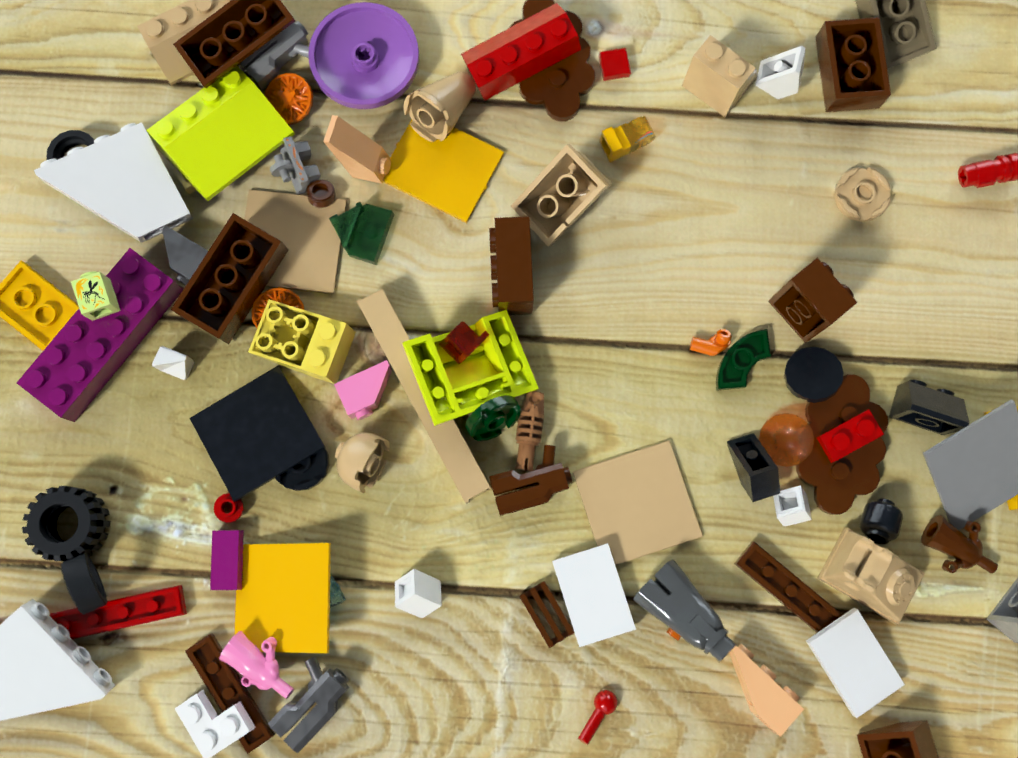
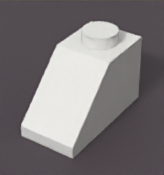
[755,46,806,99]

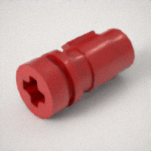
[958,153,1018,188]

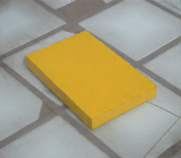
[0,260,79,351]

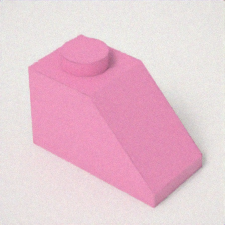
[334,360,392,420]

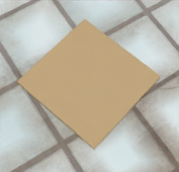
[244,189,347,294]
[573,441,703,565]

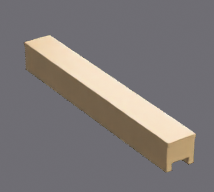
[357,289,490,504]

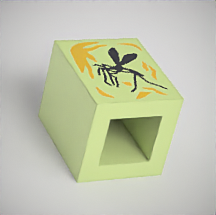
[71,271,120,321]

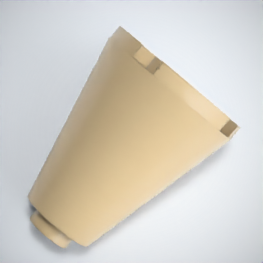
[404,71,476,142]

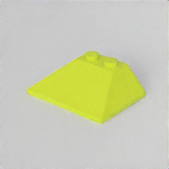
[402,310,539,426]

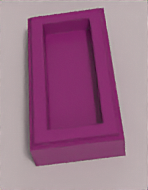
[210,530,244,590]

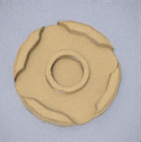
[834,167,891,222]

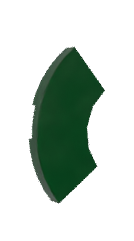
[716,329,771,391]

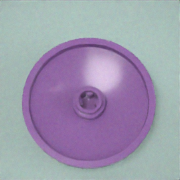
[308,2,419,109]

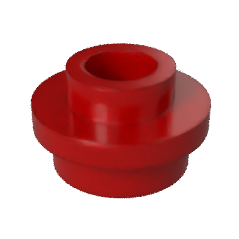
[214,493,244,523]

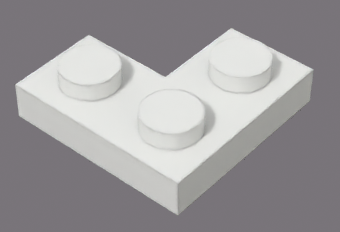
[175,690,256,758]

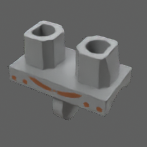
[270,136,320,195]

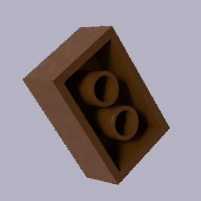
[815,17,891,113]
[489,216,534,315]
[768,258,858,343]

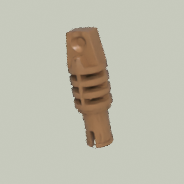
[515,391,544,472]

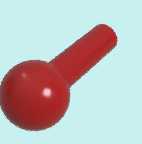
[578,690,618,745]

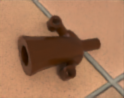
[921,515,998,574]

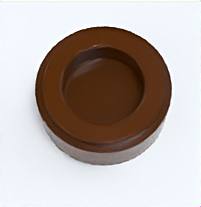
[307,180,335,208]

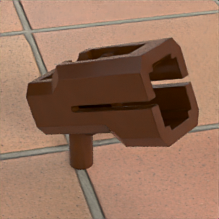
[489,445,573,516]

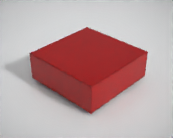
[598,48,631,81]

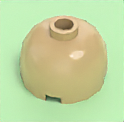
[335,432,390,493]

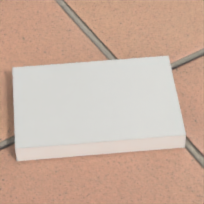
[552,543,636,647]
[806,608,905,718]

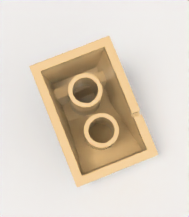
[511,144,612,247]
[817,528,925,625]

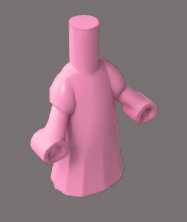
[219,631,294,699]

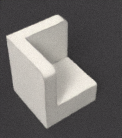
[395,569,442,618]

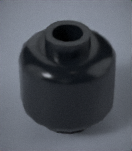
[860,498,903,544]

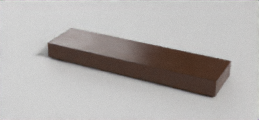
[734,541,842,633]
[185,633,275,754]

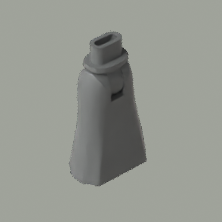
[633,559,736,662]

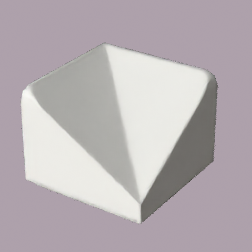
[152,346,195,380]
[773,485,812,526]

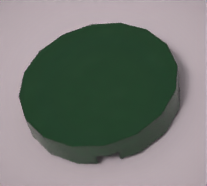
[465,395,521,441]

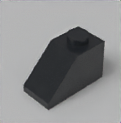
[727,433,780,502]

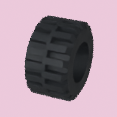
[22,486,111,561]

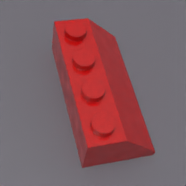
[461,3,581,101]

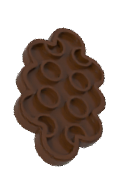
[509,0,595,121]
[796,374,888,515]

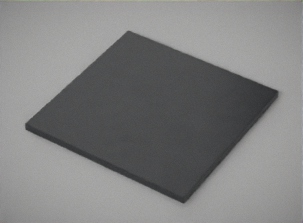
[190,366,325,502]

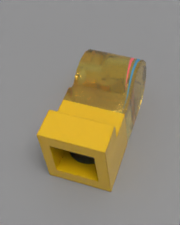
[599,116,656,163]

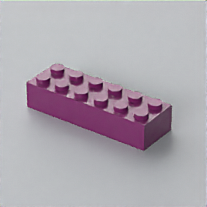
[17,248,183,422]

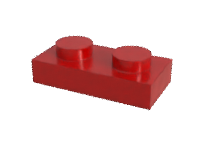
[816,409,884,463]

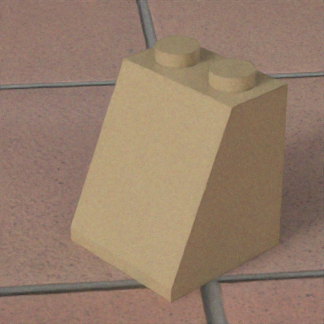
[682,35,758,117]

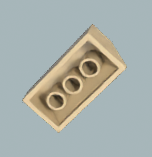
[137,0,231,86]

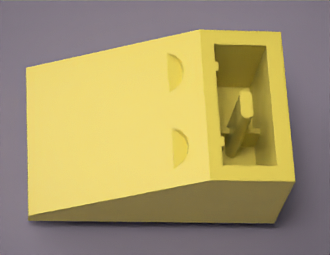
[248,299,356,384]

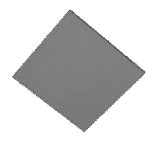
[923,399,1018,530]

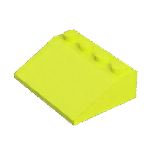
[146,66,295,201]

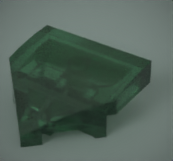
[329,202,394,265]

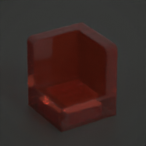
[439,321,489,364]

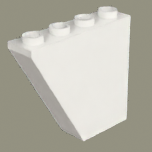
[34,122,193,243]
[0,599,115,721]

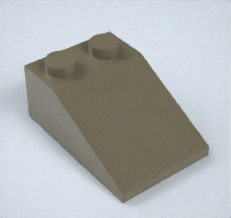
[855,0,937,69]

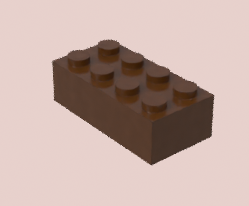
[171,213,289,345]

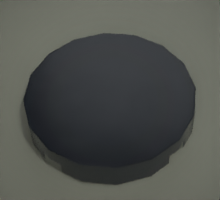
[784,347,844,403]
[275,448,329,491]

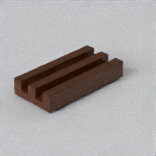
[519,581,574,648]

